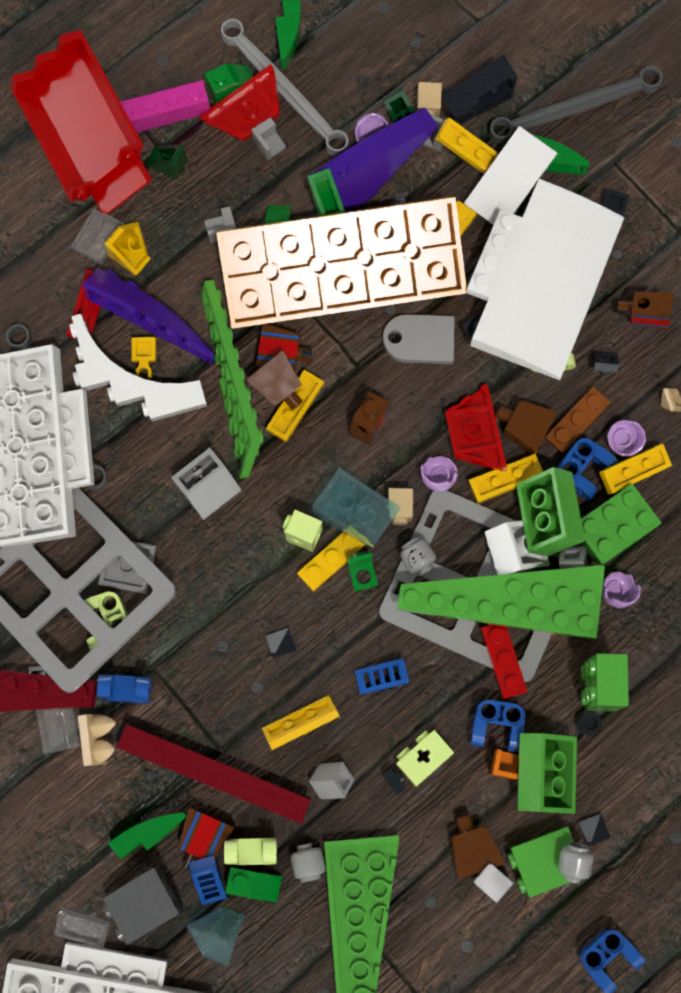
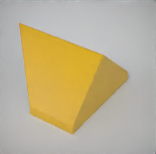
[104,222,151,276]

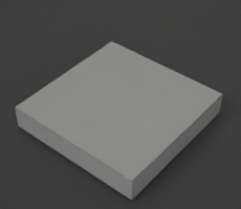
[98,541,157,594]

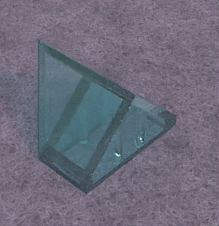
[186,907,245,966]

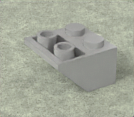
[171,448,242,520]

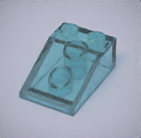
[312,468,400,549]

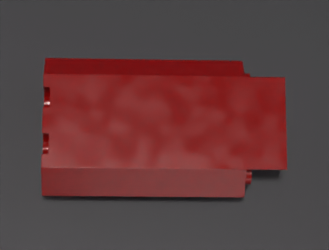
[10,30,152,218]

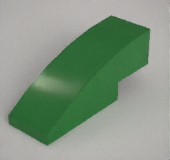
[275,0,301,70]
[533,135,589,175]
[307,168,345,216]
[108,813,187,859]

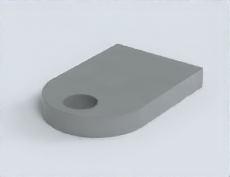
[383,315,455,364]

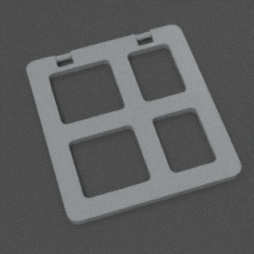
[0,488,176,693]
[379,490,574,682]

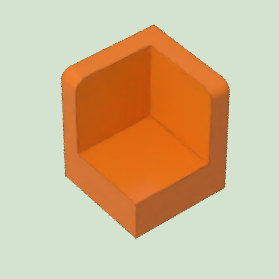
[490,749,519,780]

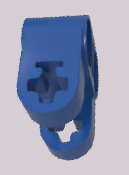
[557,438,618,500]
[97,674,152,704]
[470,700,525,753]
[579,929,646,993]

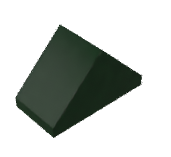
[382,88,415,123]
[145,144,187,180]

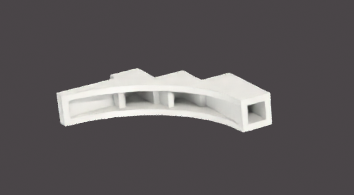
[69,314,207,422]

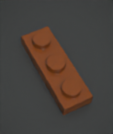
[544,387,611,455]

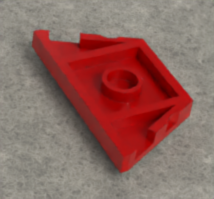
[199,64,281,142]
[445,384,507,471]

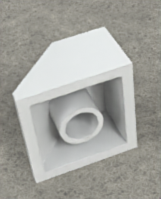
[485,521,550,575]

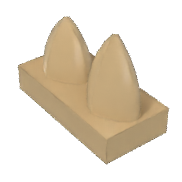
[78,714,116,766]

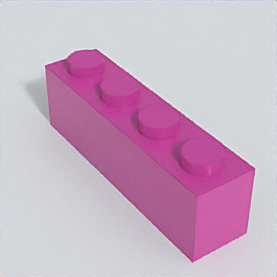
[120,80,210,132]

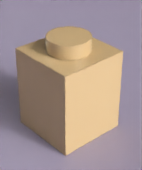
[417,82,442,117]
[387,488,413,526]

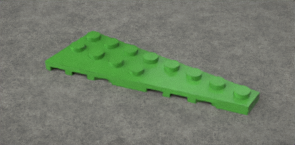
[201,280,263,479]
[397,565,605,640]
[324,835,399,993]

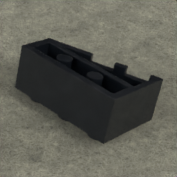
[441,54,518,125]

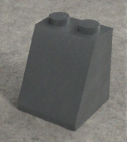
[102,866,184,945]

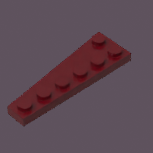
[0,670,98,712]

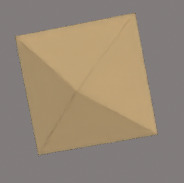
[660,388,681,412]

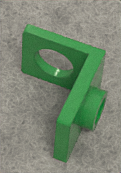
[347,552,378,592]

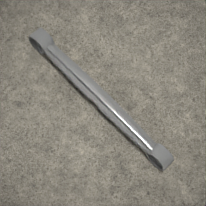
[221,19,349,157]

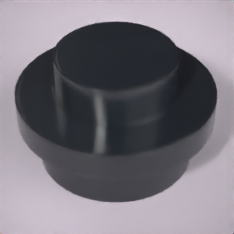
[576,711,602,736]

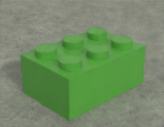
[516,467,585,557]
[579,484,662,566]
[581,654,629,712]
[518,733,577,814]

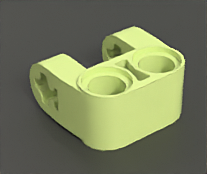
[84,592,128,651]
[224,838,277,865]

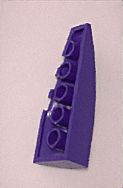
[306,108,438,212]
[83,268,214,364]

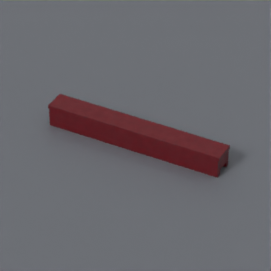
[115,724,311,824]

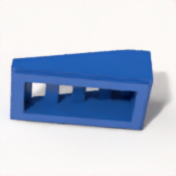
[355,659,409,695]
[189,856,227,905]

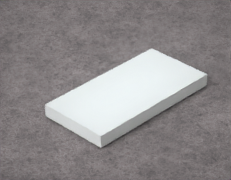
[464,126,557,225]

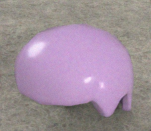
[355,113,389,143]
[607,420,646,456]
[421,456,458,492]
[602,571,641,608]

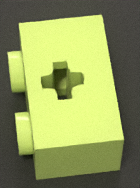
[283,510,323,552]
[396,730,454,787]

